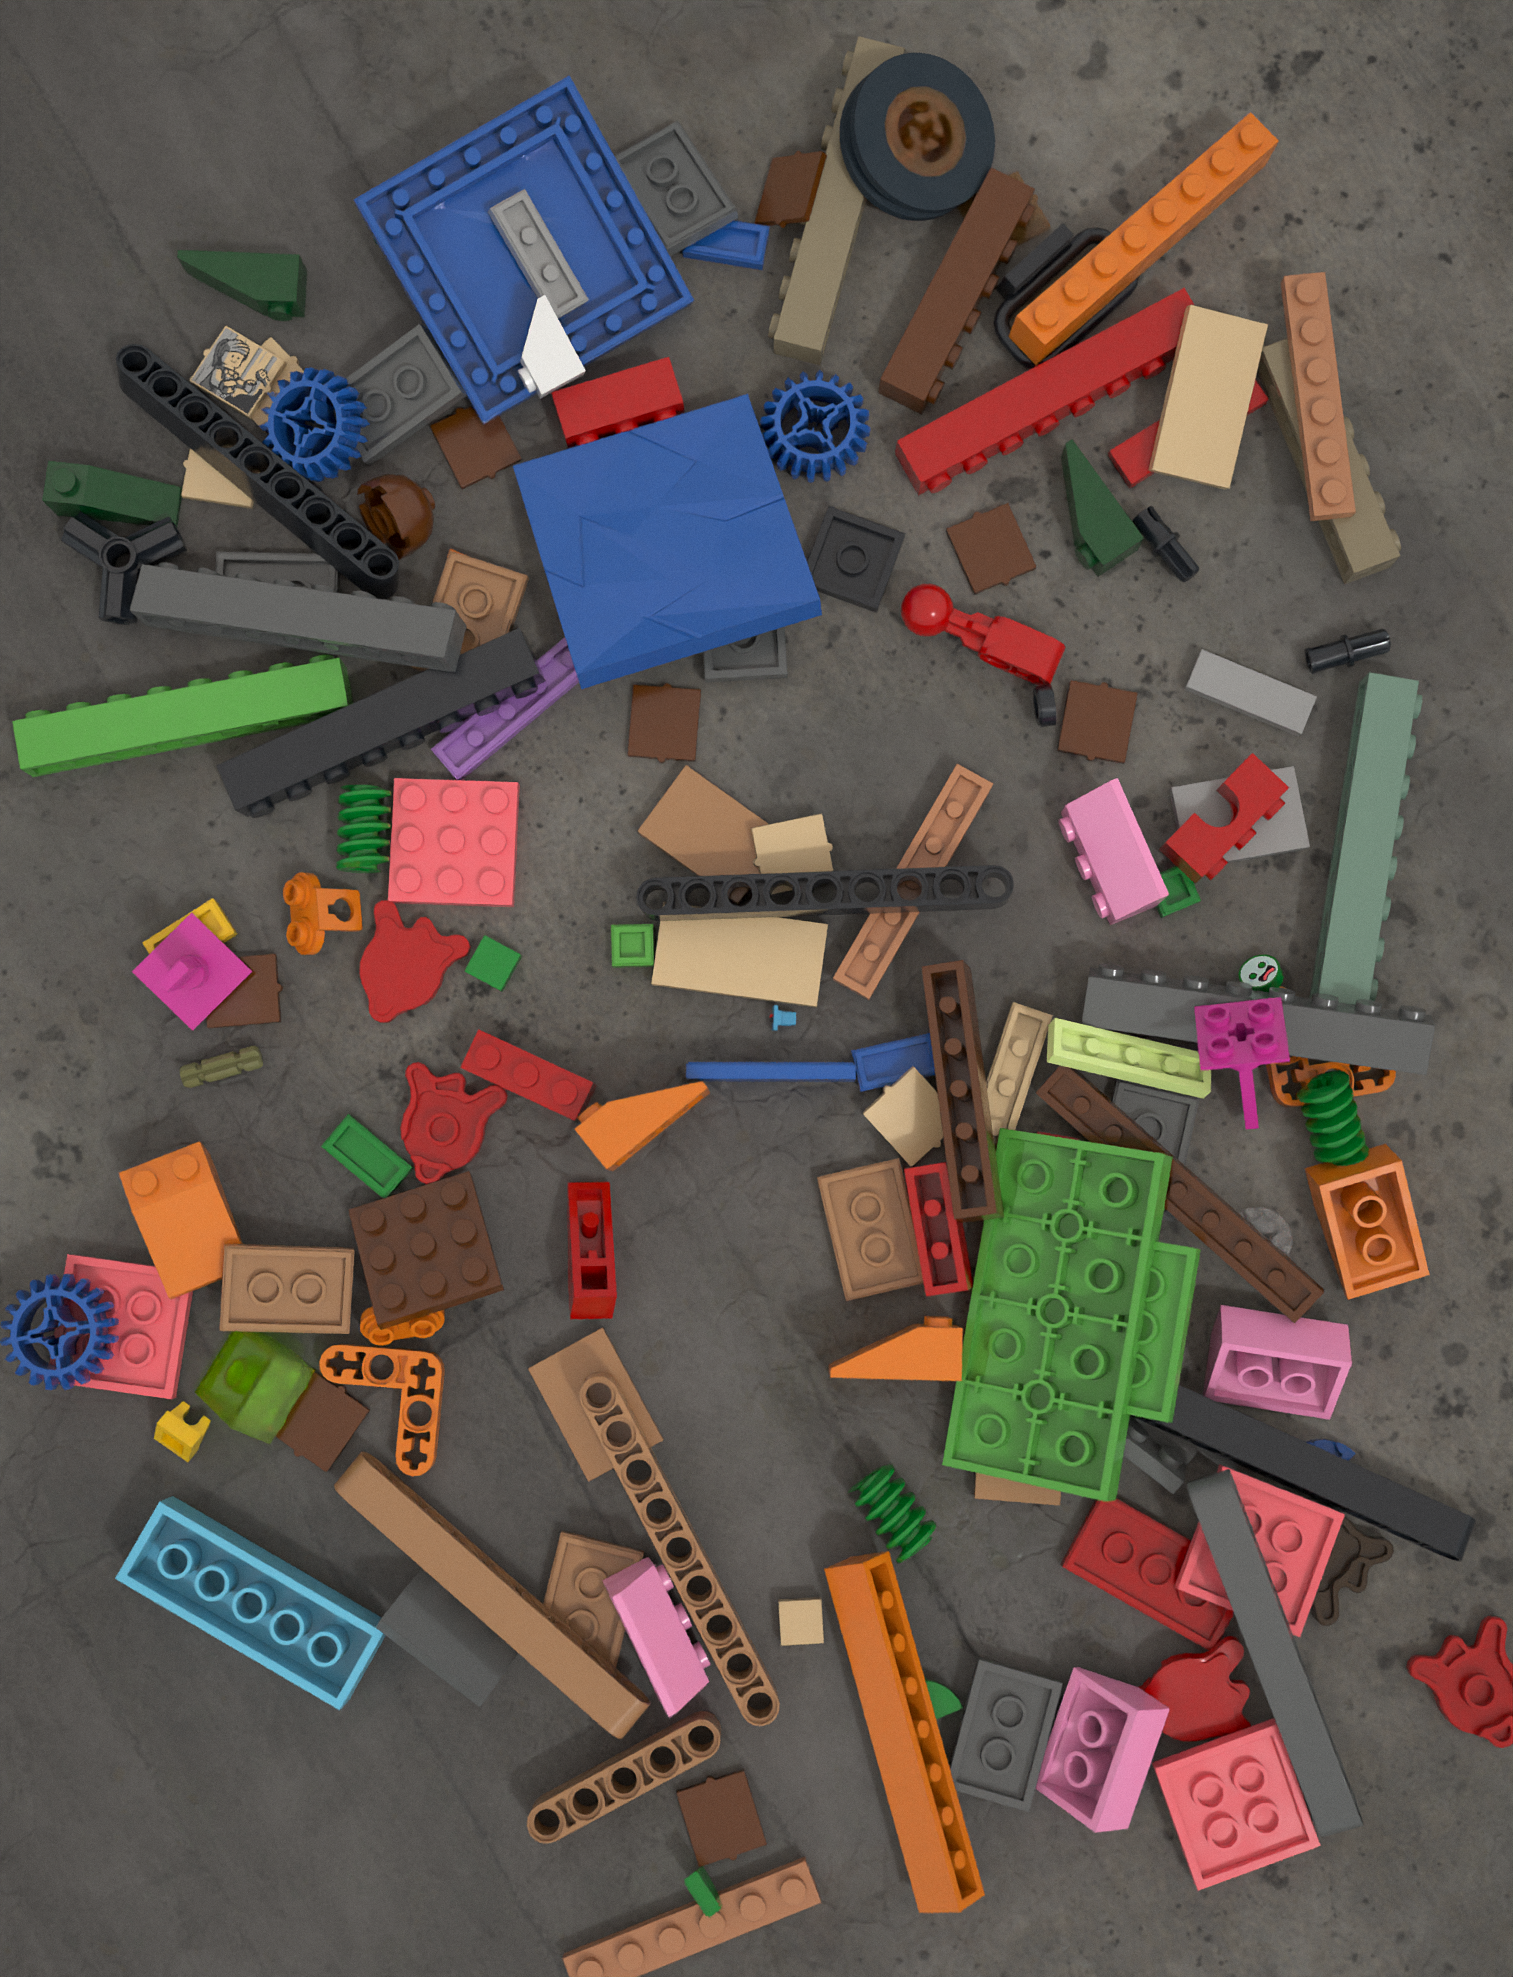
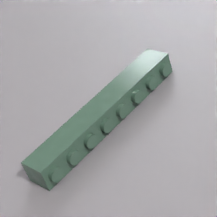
[1309,672,1422,1004]

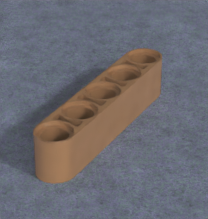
[527,1711,722,1844]

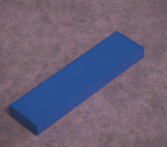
[686,1062,856,1082]

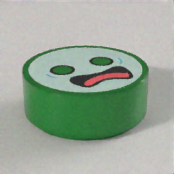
[1239,955,1284,992]

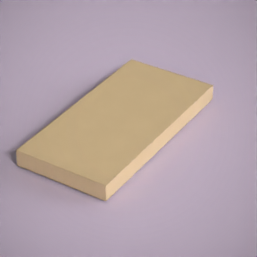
[1148,305,1268,490]
[651,902,828,1008]

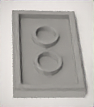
[1169,766,1310,863]

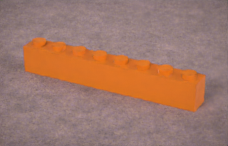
[1008,112,1279,366]
[824,1551,985,1913]

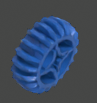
[259,368,370,482]
[760,370,870,483]
[0,1274,119,1390]

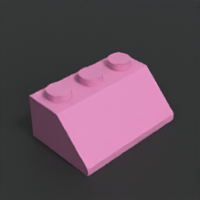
[1058,778,1169,925]
[1203,1305,1352,1420]
[602,1557,710,1717]
[1035,1667,1170,1833]

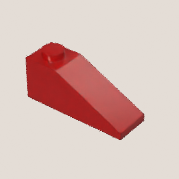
[567,1182,617,1319]

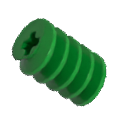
[336,785,392,873]
[1297,1070,1369,1166]
[847,1464,936,1564]

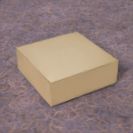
[778,1597,824,1646]

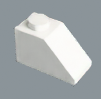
[518,295,586,399]

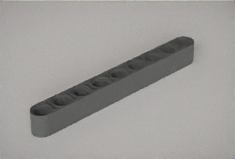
[1187,1469,1364,1838]

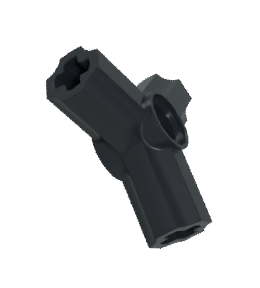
[61,512,187,625]

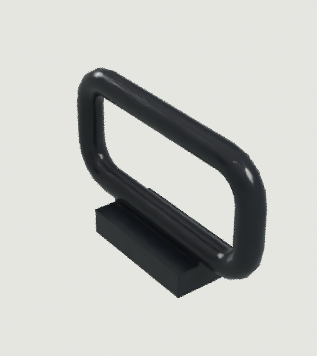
[993,223,1139,369]

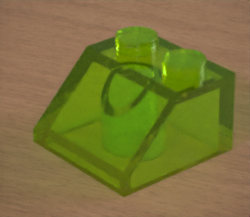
[195,1331,315,1444]

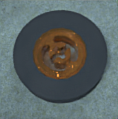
[839,53,995,221]

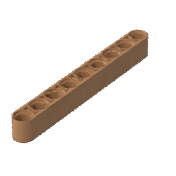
[579,1372,780,1726]
[334,1451,650,1739]

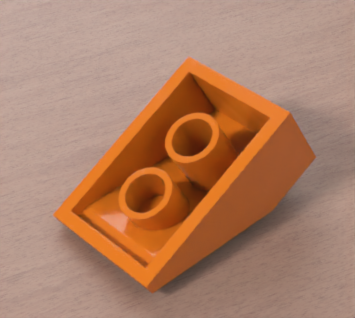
[575,1081,710,1172]
[119,1141,243,1300]
[1304,1143,1430,1300]
[829,1316,963,1381]

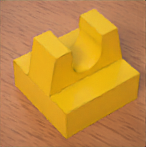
[154,1401,211,1462]

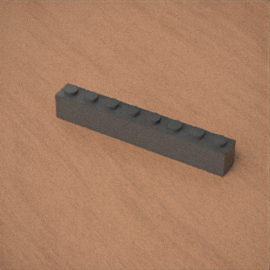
[130,562,467,673]
[1082,963,1436,1075]

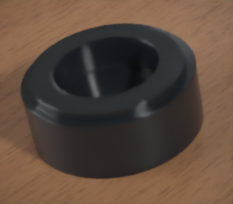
[1033,684,1056,727]

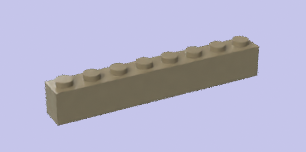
[768,36,905,366]

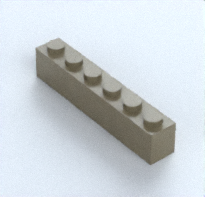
[1257,338,1401,585]

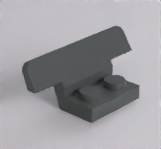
[1123,1416,1238,1494]

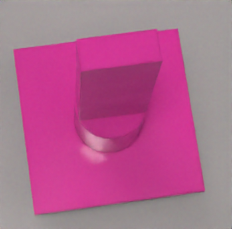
[132,913,253,1031]
[1194,997,1290,1130]

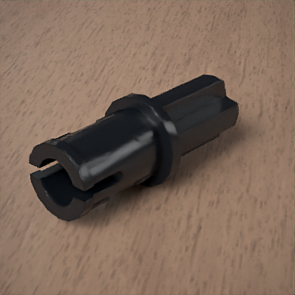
[1132,506,1199,582]
[1305,629,1391,674]

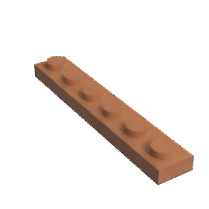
[1281,272,1356,521]
[833,764,993,1000]
[562,1857,821,1977]

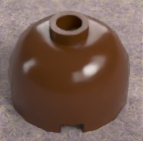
[357,474,435,560]

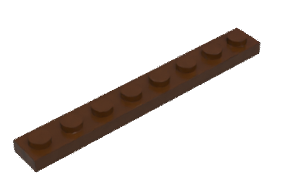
[1036,1065,1325,1324]

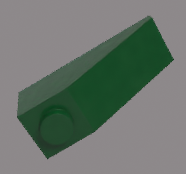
[177,250,308,321]
[1061,439,1144,577]
[42,461,182,527]

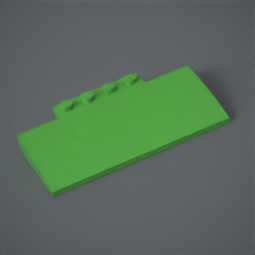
[942,1128,1201,1502]

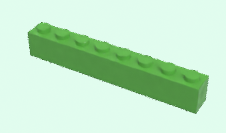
[12,655,353,777]

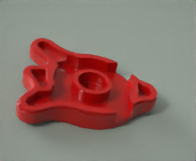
[359,900,471,1023]
[400,1062,508,1184]
[1406,1616,1513,1748]
[1138,1636,1251,1741]

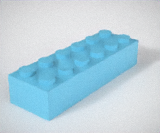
[115,1496,386,1710]

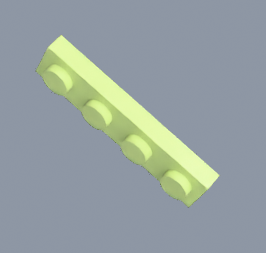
[1047,1018,1211,1099]

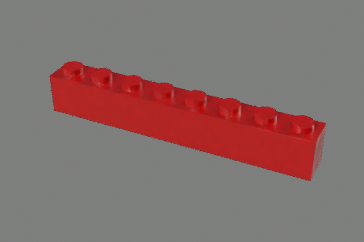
[895,288,1195,496]

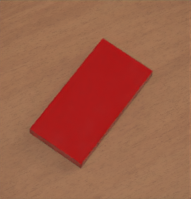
[1060,1498,1234,1650]

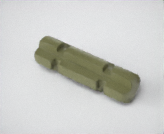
[179,1046,263,1088]

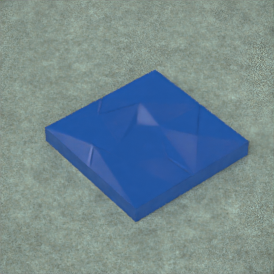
[354,75,694,425]
[513,394,822,689]

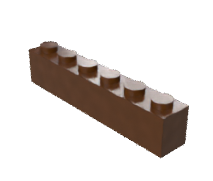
[878,167,1037,415]
[921,960,1004,1223]

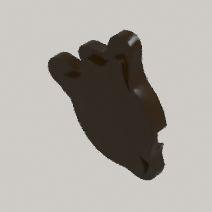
[1311,1506,1394,1626]

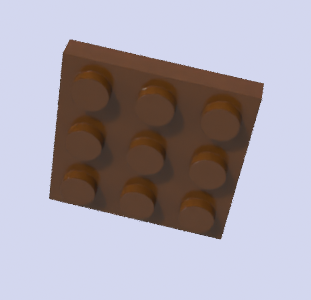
[348,1171,504,1330]

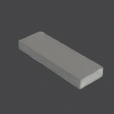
[488,189,589,319]
[1184,649,1317,737]

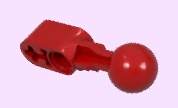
[901,583,1066,686]

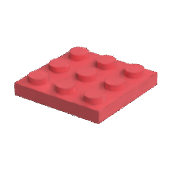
[388,778,520,907]
[49,1254,193,1399]
[1175,1464,1345,1637]
[1152,1718,1320,1891]

